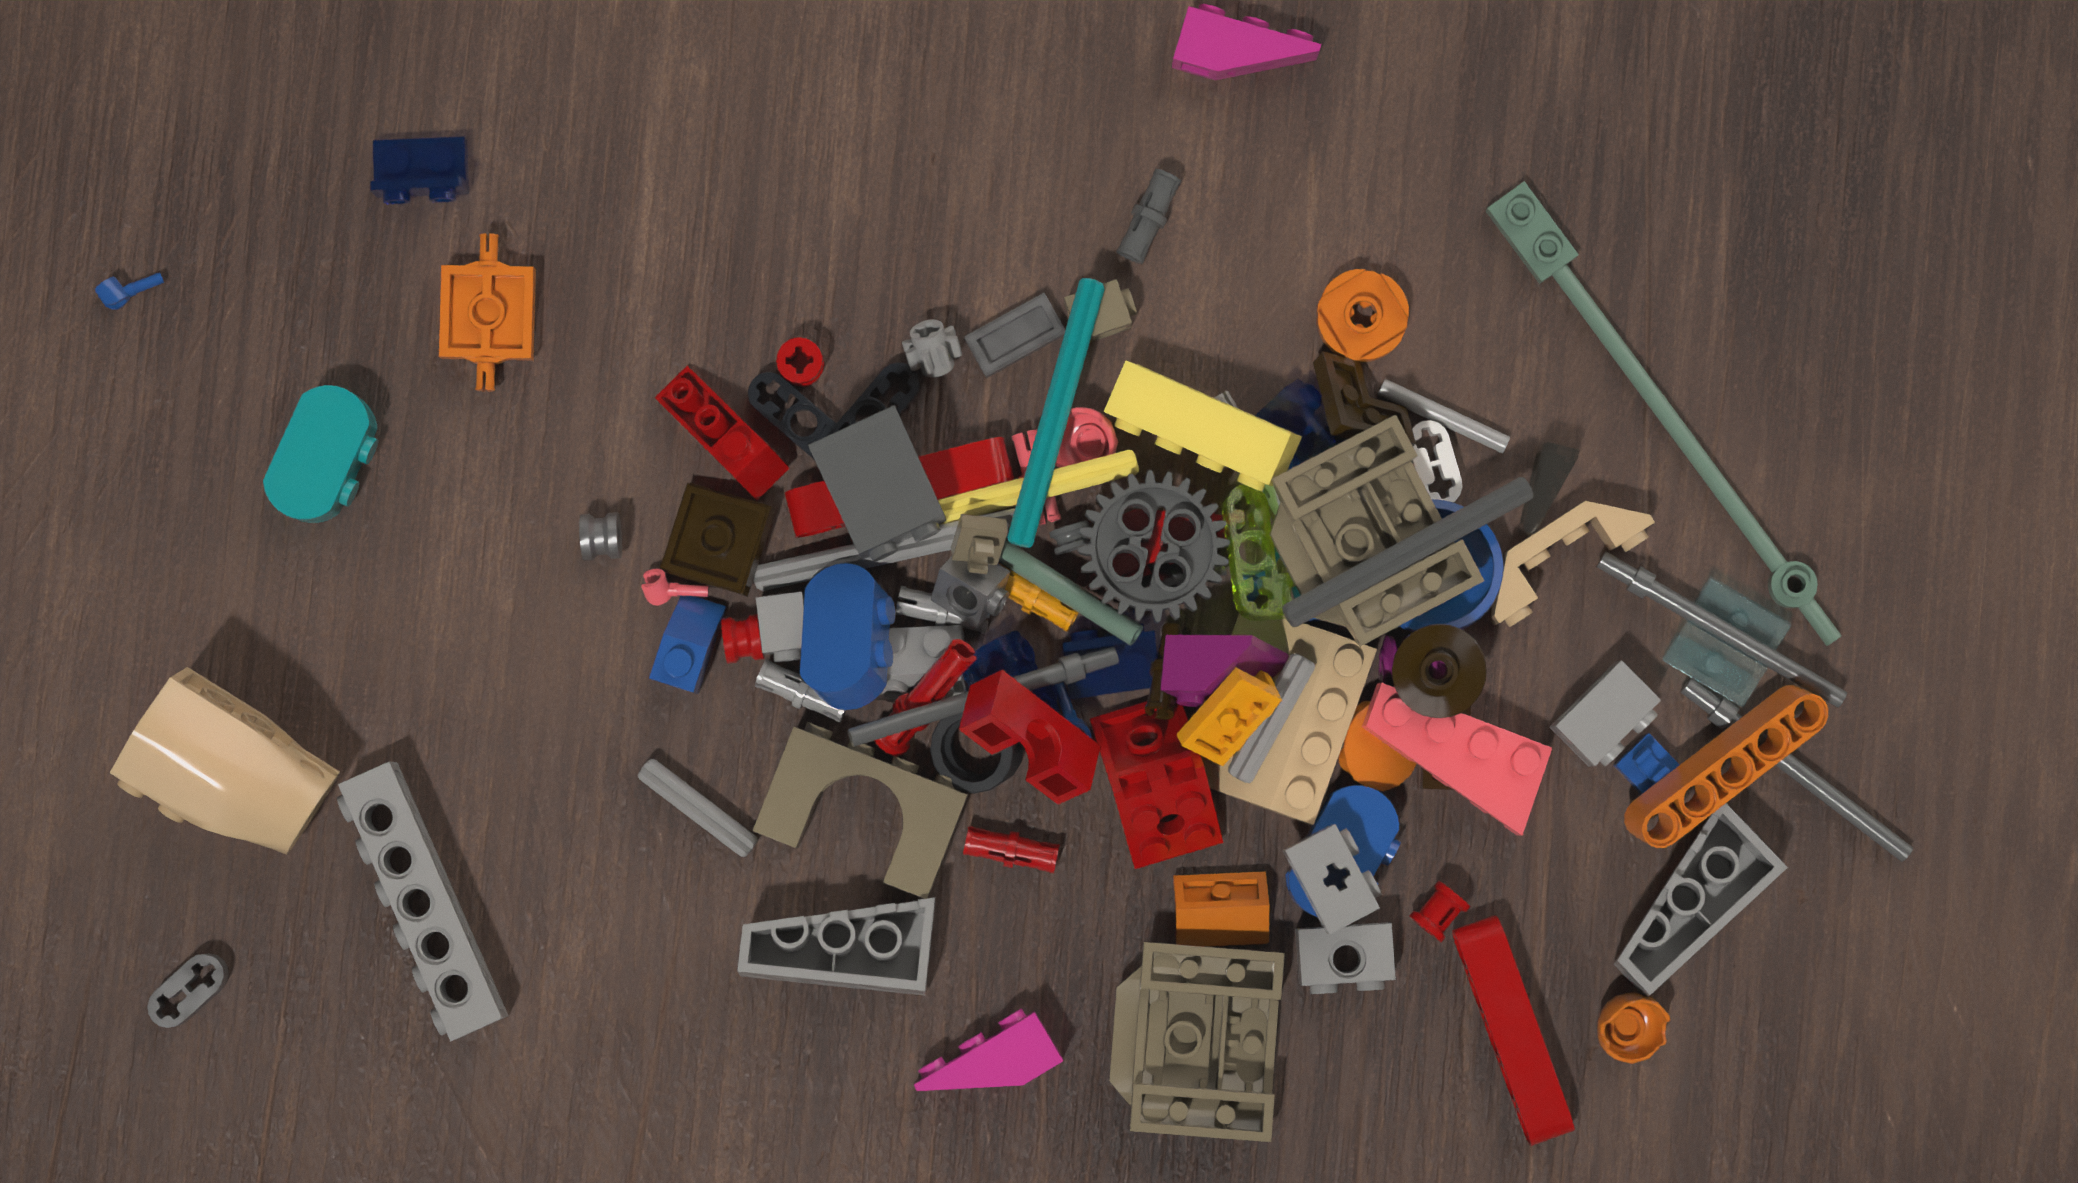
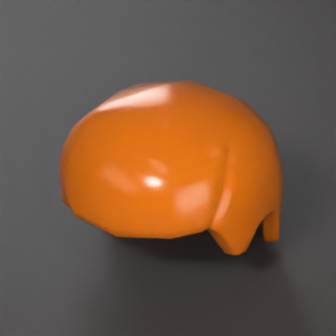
[1597,992,1671,1064]

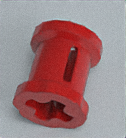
[1409,880,1471,943]

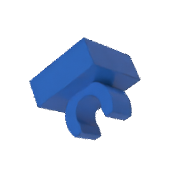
[1613,733,1679,794]

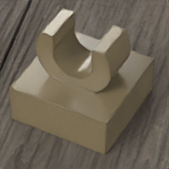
[951,514,1008,574]

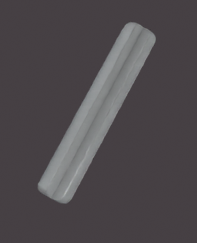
[1228,653,1315,783]
[638,759,758,857]

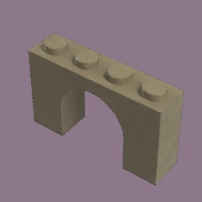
[753,722,968,899]

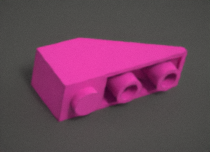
[1172,4,1322,80]
[914,1008,1063,1091]

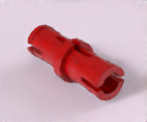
[963,826,1060,873]

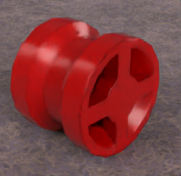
[776,337,825,387]
[721,614,765,664]

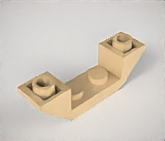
[1489,501,1655,627]

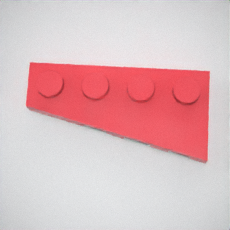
[1362,682,1552,836]

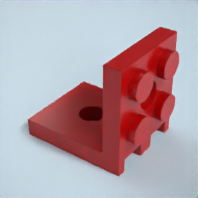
[1090,699,1224,869]

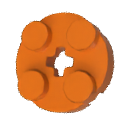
[1316,269,1409,362]

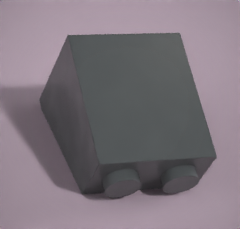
[808,406,946,562]

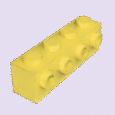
[1104,361,1302,492]

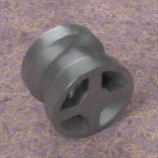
[579,512,622,560]

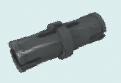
[1116,169,1182,264]

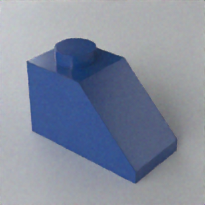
[649,596,727,695]

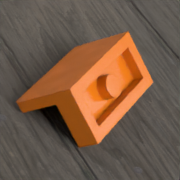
[1173,871,1270,947]

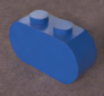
[800,563,895,710]
[1285,785,1401,917]

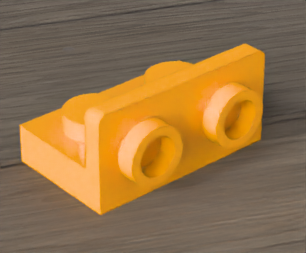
[1177,667,1282,766]

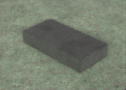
[964,293,1065,379]

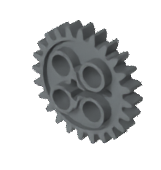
[1077,470,1230,624]

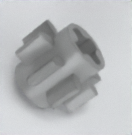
[902,320,962,377]

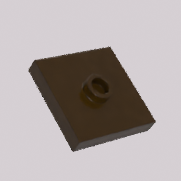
[660,482,776,597]

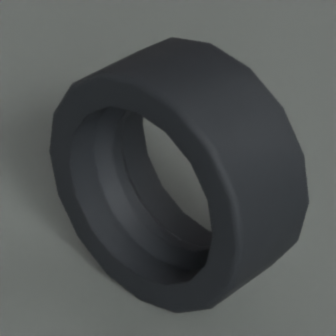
[930,713,1024,794]

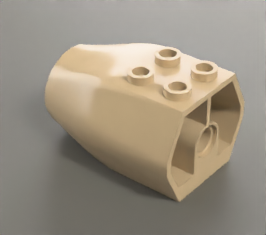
[110,667,340,855]

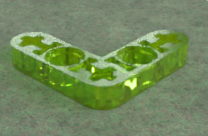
[1222,484,1294,621]

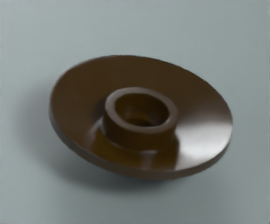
[1392,624,1487,718]

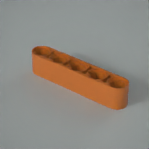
[1624,685,1828,848]

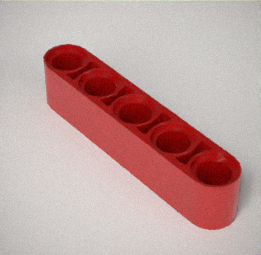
[784,437,1015,538]
[1452,915,1575,1147]

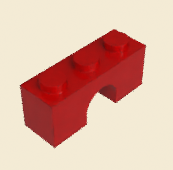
[959,670,1101,805]

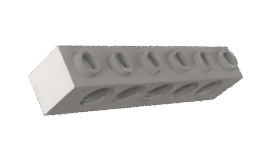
[337,761,509,1042]

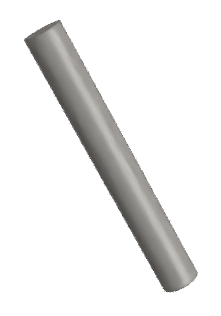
[1377,379,1510,454]

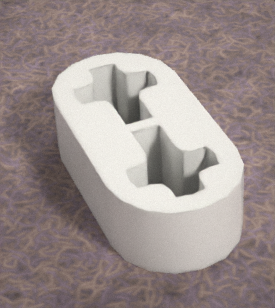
[1411,420,1462,502]

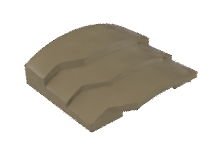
[1269,415,1484,646]
[1109,942,1285,1142]

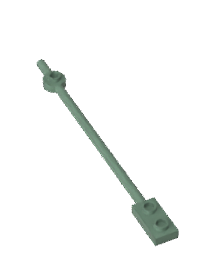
[1485,181,1842,646]

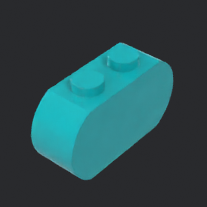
[263,385,378,523]

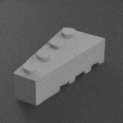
[1614,803,1788,997]
[737,897,935,996]

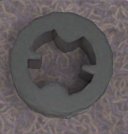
[1049,521,1090,555]

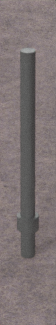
[1596,551,1847,708]
[848,646,1119,747]
[1680,678,1913,862]

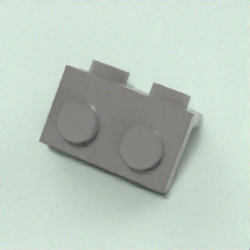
[875,625,966,702]

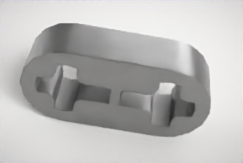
[147,953,229,1028]

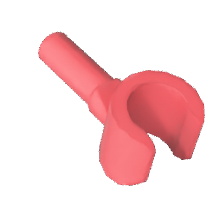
[641,569,709,606]

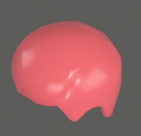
[1055,407,1118,468]

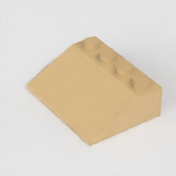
[1200,604,1377,825]

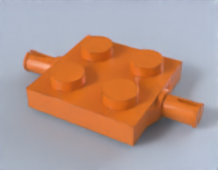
[439,233,536,392]

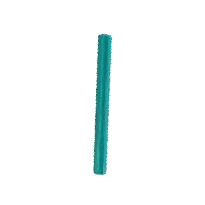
[1007,278,1105,548]

